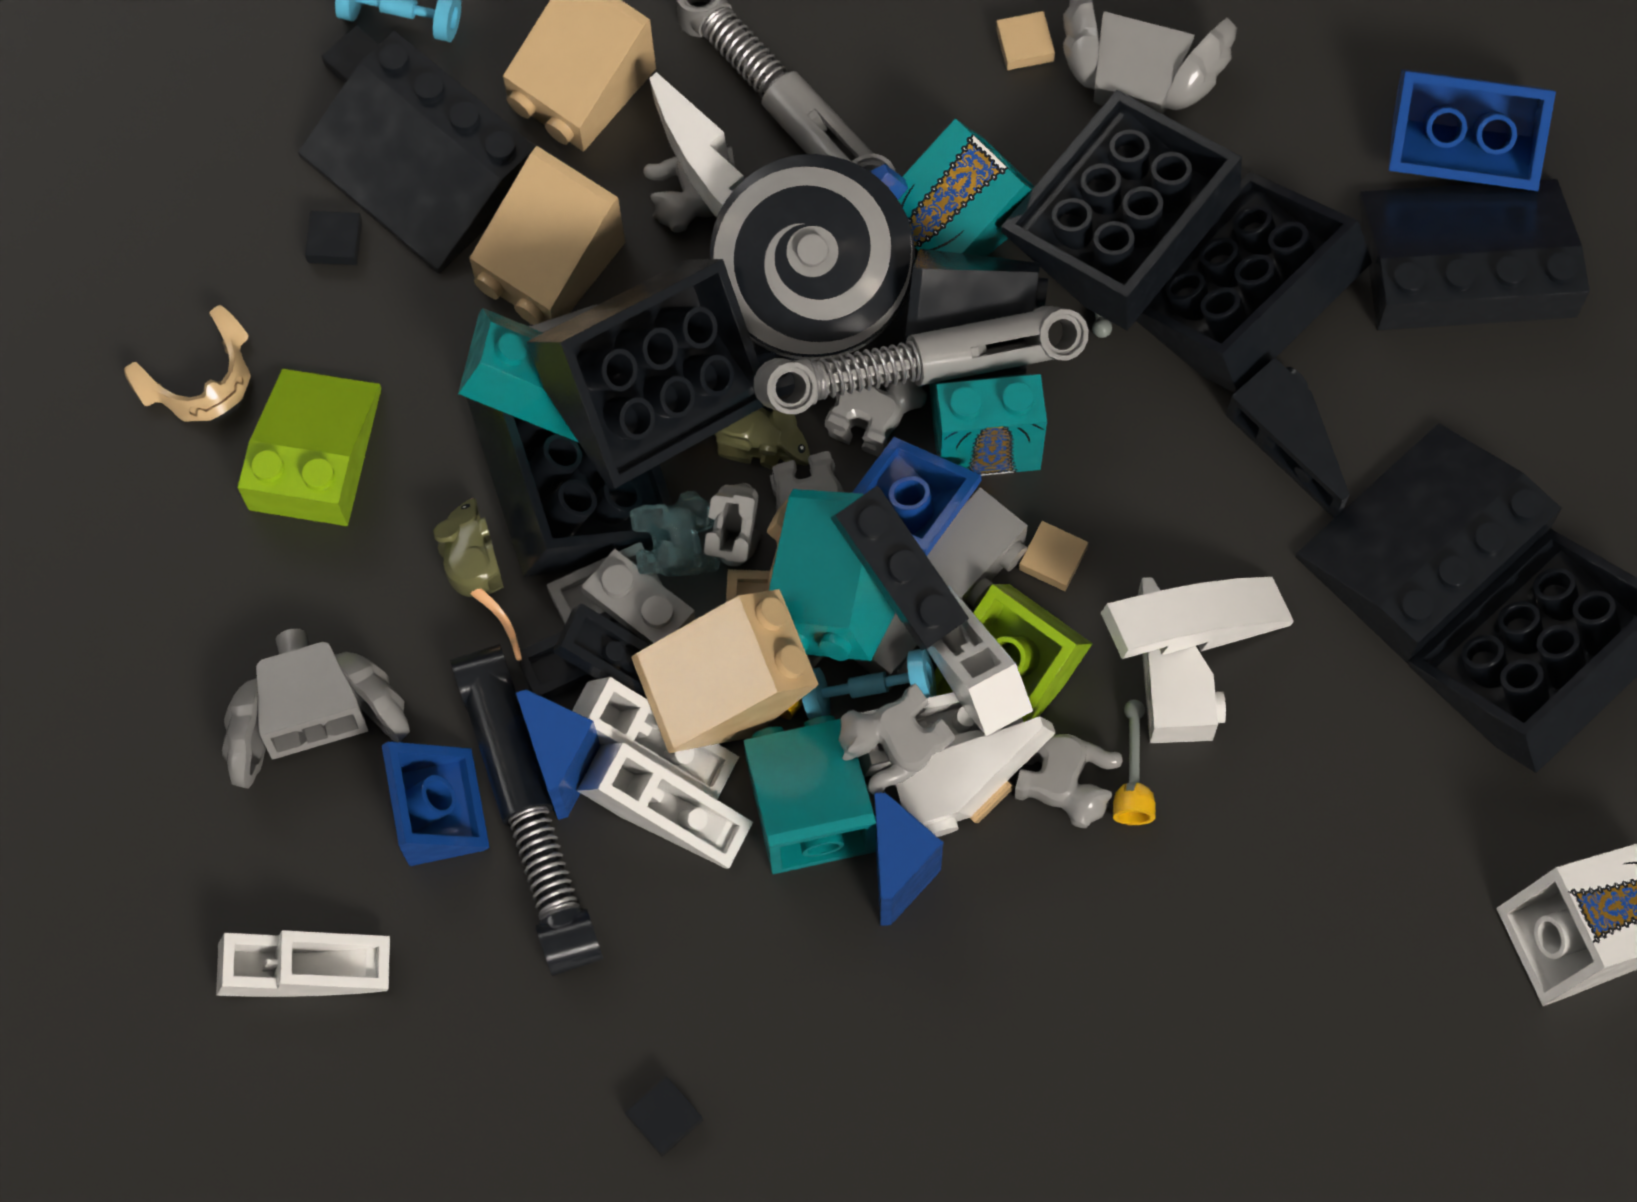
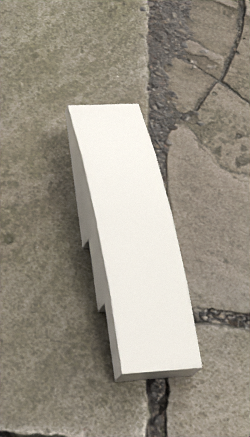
[649,72,744,218]
[1101,577,1294,659]

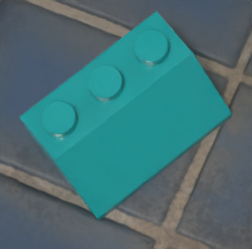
[458,308,578,442]

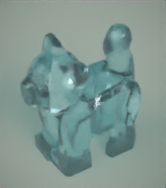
[630,491,720,577]

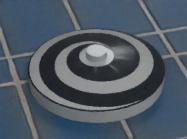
[710,154,915,360]

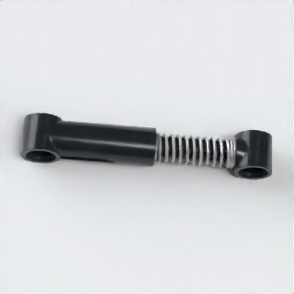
[450,644,603,977]

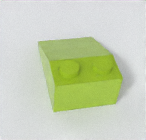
[237,368,382,526]
[934,584,1093,722]

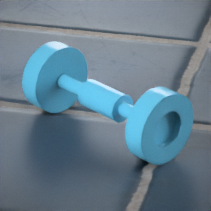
[335,0,461,42]
[802,649,936,720]

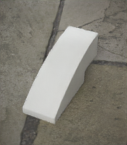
[216,930,390,997]

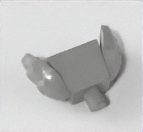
[1063,0,1238,114]
[222,629,410,789]

